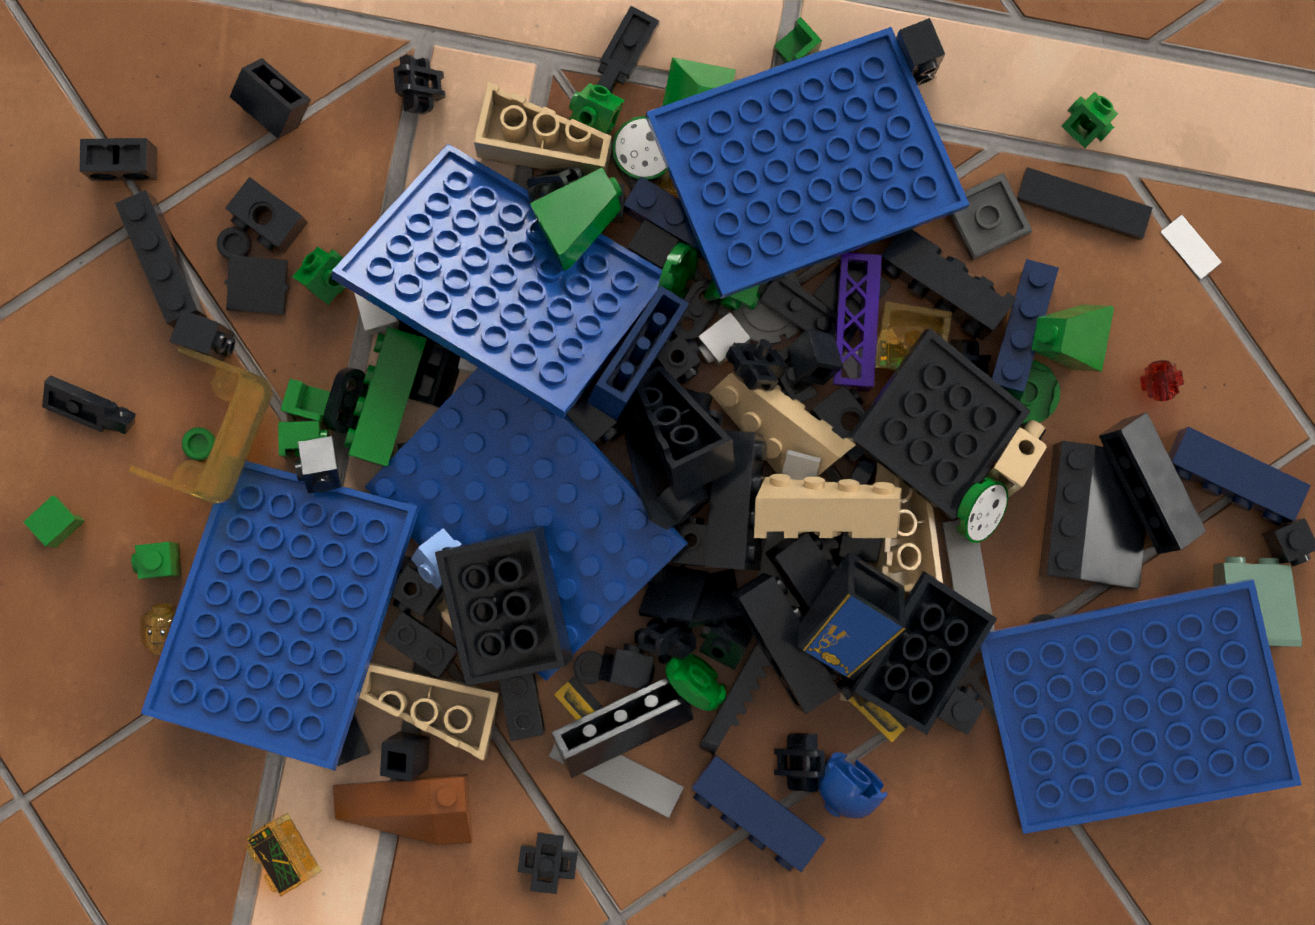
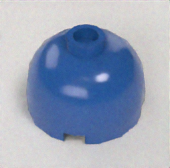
[818,752,887,819]

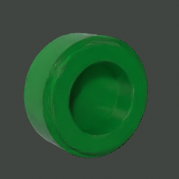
[182,427,217,461]

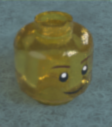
[140,603,176,655]

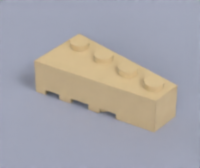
[474,81,612,176]
[709,371,855,477]
[868,462,943,592]
[754,474,902,538]
[359,662,501,760]

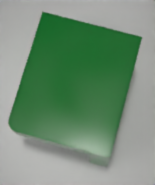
[773,17,822,63]
[280,379,330,425]
[23,496,85,548]

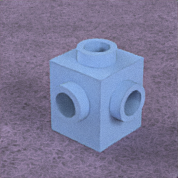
[411,528,462,589]

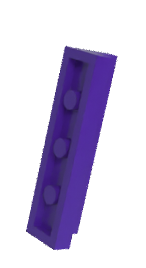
[833,253,882,392]

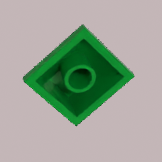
[662,57,736,106]

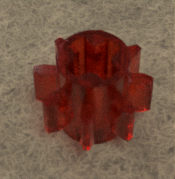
[1140,360,1184,401]

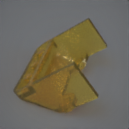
[128,345,272,504]

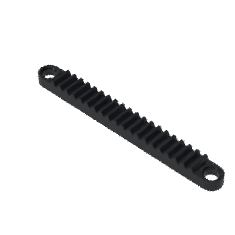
[699,455,877,755]

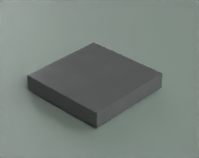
[949,173,1033,261]

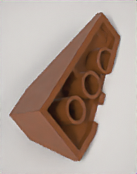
[333,774,472,845]

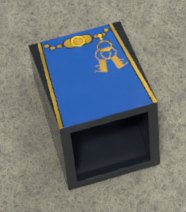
[797,552,905,681]

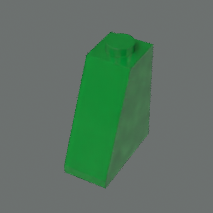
[530,168,623,271]
[1032,305,1114,372]

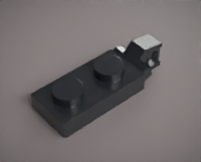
[597,6,660,93]
[42,375,136,434]

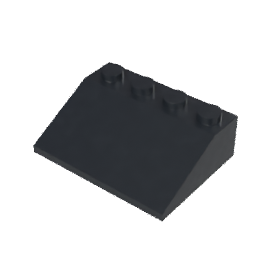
[1039,441,1146,589]
[435,526,573,686]
[851,571,997,735]

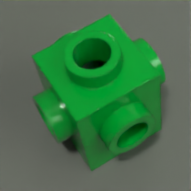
[569,83,625,135]
[1061,92,1119,148]
[292,246,346,305]

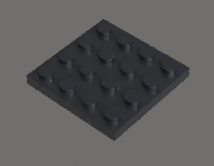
[848,328,1030,520]

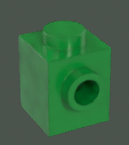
[131,542,182,580]

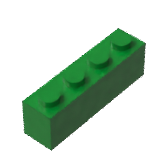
[343,327,426,467]

